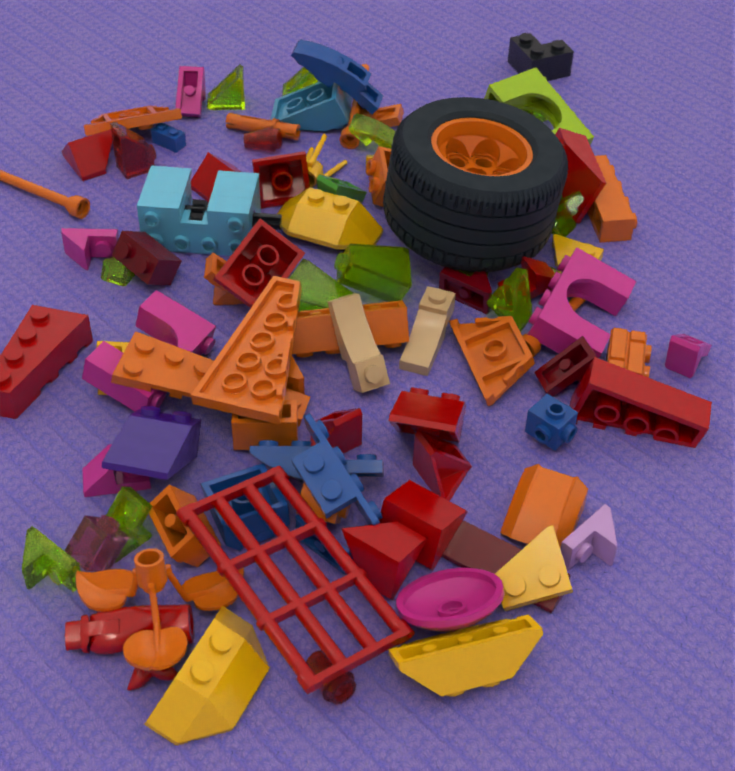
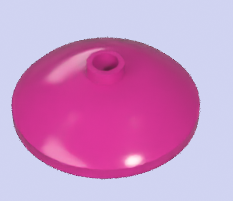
[396,568,504,632]

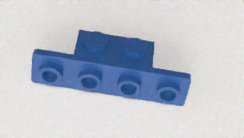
[291,413,383,525]

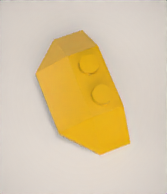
[277,187,383,250]
[144,606,270,746]
[388,614,543,697]

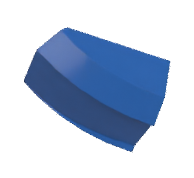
[200,463,290,551]

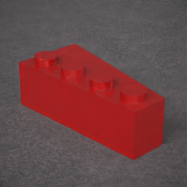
[0,305,93,419]
[569,357,712,448]

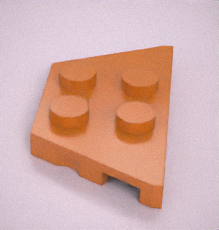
[83,105,182,136]
[449,316,535,406]

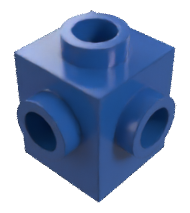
[525,394,578,451]

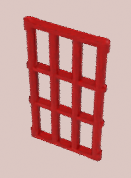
[176,466,415,694]

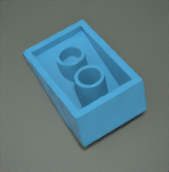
[270,82,352,131]

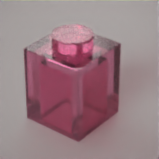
[64,515,129,572]

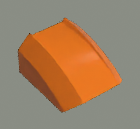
[500,464,588,549]

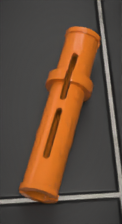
[225,112,301,141]

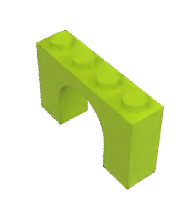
[484,68,594,145]

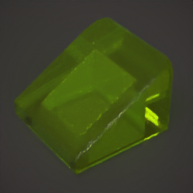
[101,257,135,286]

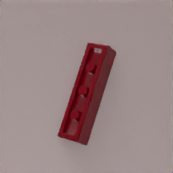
[441,520,571,613]

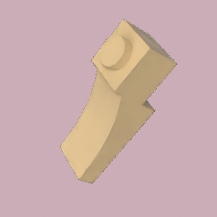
[399,286,456,376]
[327,293,390,393]

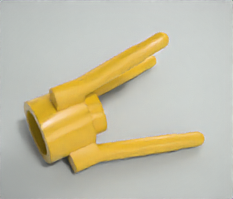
[306,134,348,187]

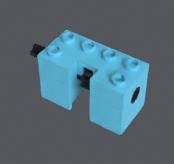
[137,166,282,256]

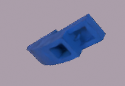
[291,39,384,114]
[250,440,384,483]

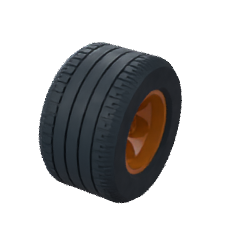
[383,97,568,272]

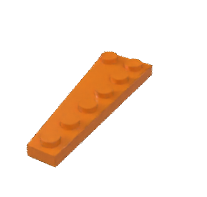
[111,331,310,427]

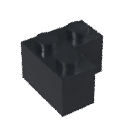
[508,33,574,81]

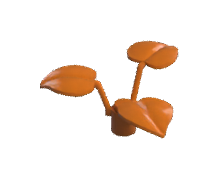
[76,548,244,671]

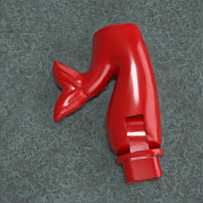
[65,604,194,690]

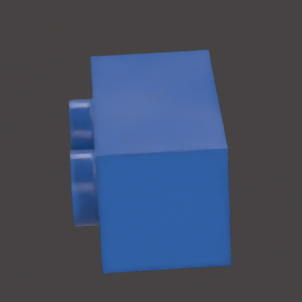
[151,123,186,153]

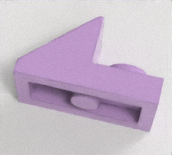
[561,504,617,570]

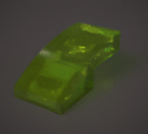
[348,113,396,149]

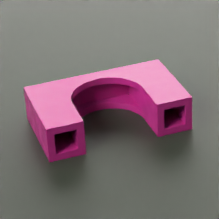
[527,247,636,358]
[82,290,216,411]

